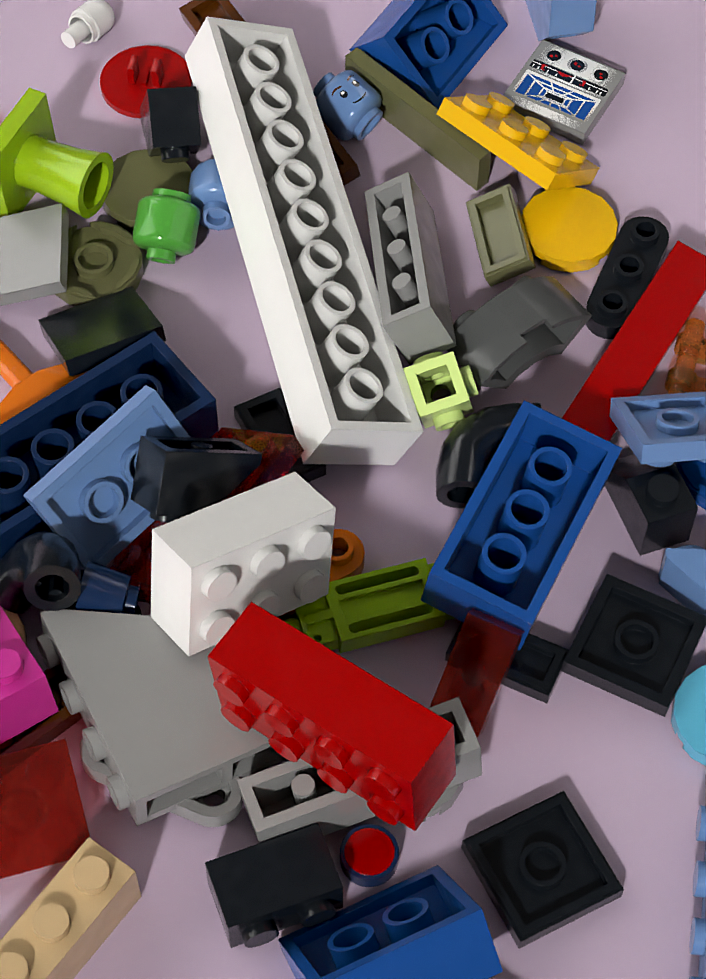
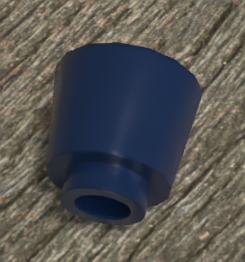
[75,560,141,614]

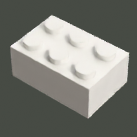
[151,472,336,656]

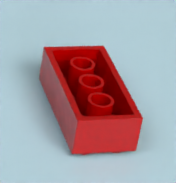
[207,602,456,831]

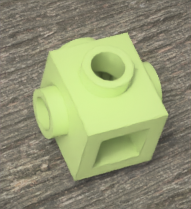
[403,351,479,431]

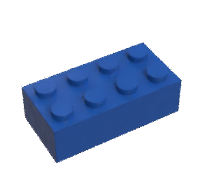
[421,400,622,651]

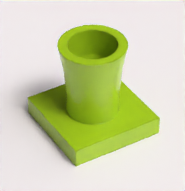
[0,88,114,218]

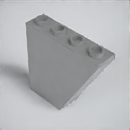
[36,609,287,826]

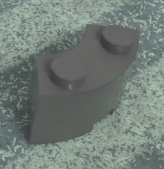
[447,275,592,389]

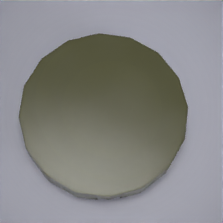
[103,149,193,231]
[55,221,144,306]

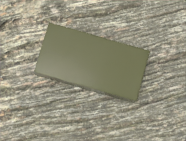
[466,183,536,287]

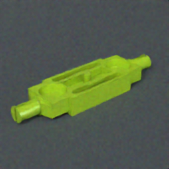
[283,558,454,653]

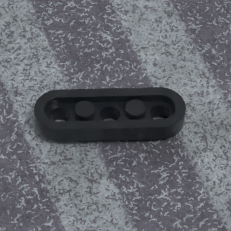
[586,216,669,340]

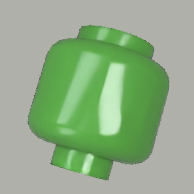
[133,188,200,264]

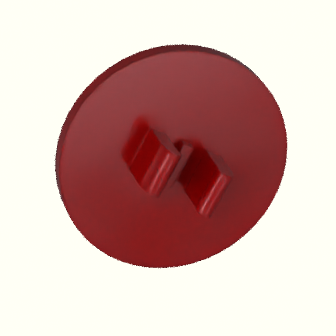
[100,45,192,119]

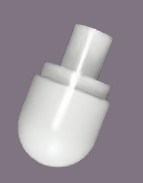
[61,0,115,48]

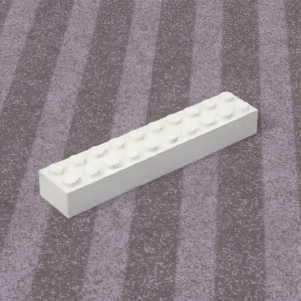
[185,16,424,465]

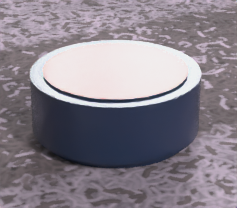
[340,824,399,887]

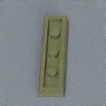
[345,48,491,191]

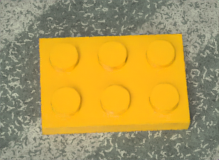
[436,92,599,191]

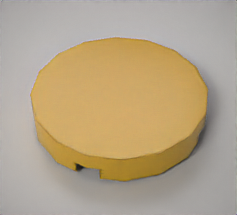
[522,187,618,273]

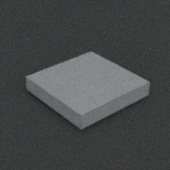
[0,203,69,306]

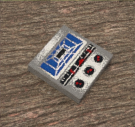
[503,39,625,145]

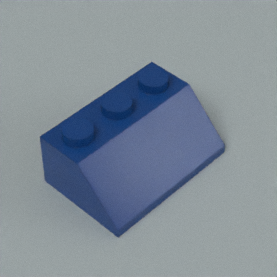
[349,0,508,109]
[278,865,503,979]

